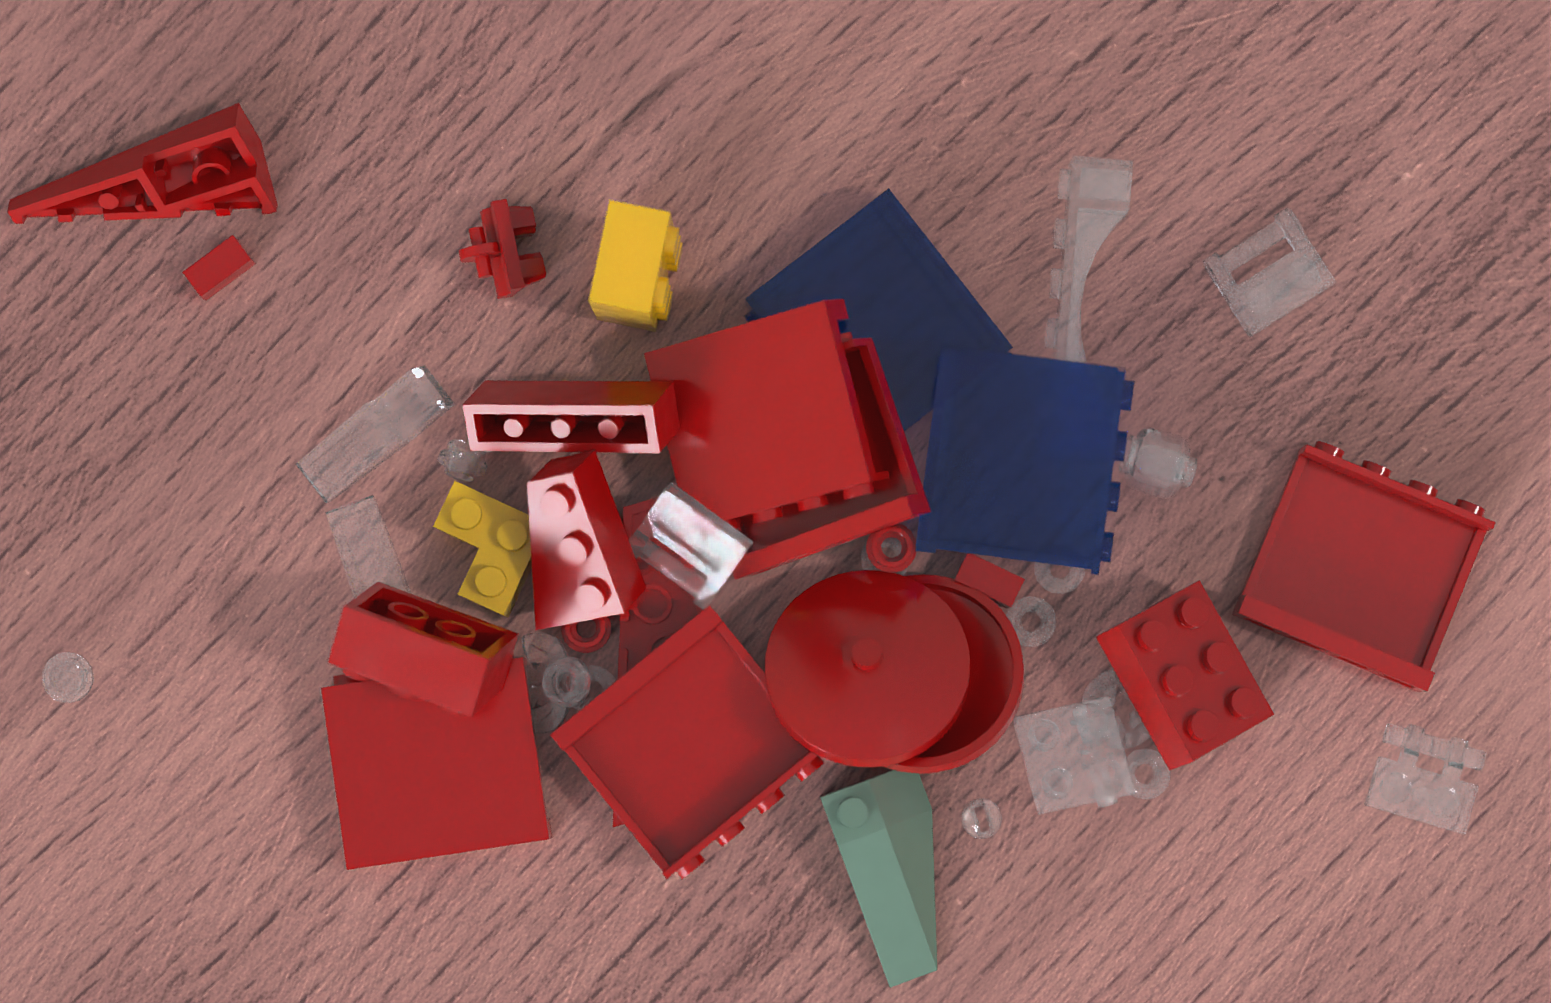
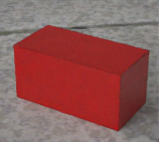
[182,235,256,301]
[954,552,1025,609]

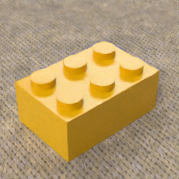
[589,200,683,332]

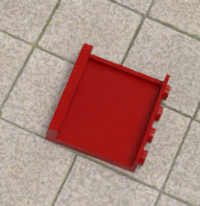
[644,299,890,536]
[728,332,931,580]
[1232,441,1496,692]
[550,605,825,880]
[321,652,553,870]

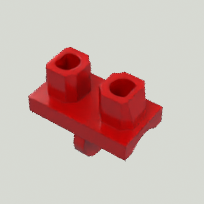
[458,199,546,299]

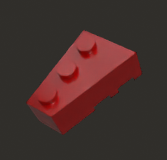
[527,450,646,631]

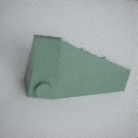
[820,770,937,988]

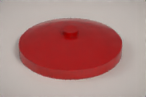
[765,570,970,767]
[883,574,1024,774]

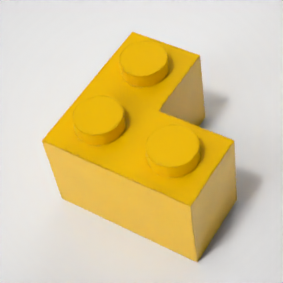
[433,481,532,618]

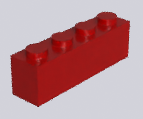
[462,380,680,453]

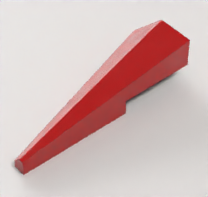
[7,103,278,224]

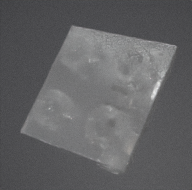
[1013,696,1136,815]

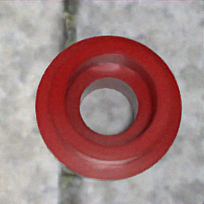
[866,523,917,573]
[561,616,612,653]

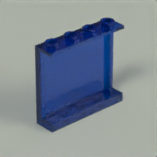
[744,188,1013,432]
[915,344,1135,575]

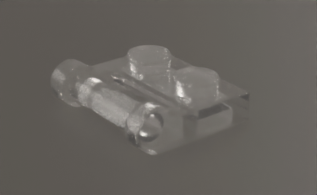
[1203,207,1337,338]
[629,482,754,610]

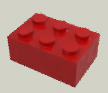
[1096,580,1274,770]
[328,582,519,717]

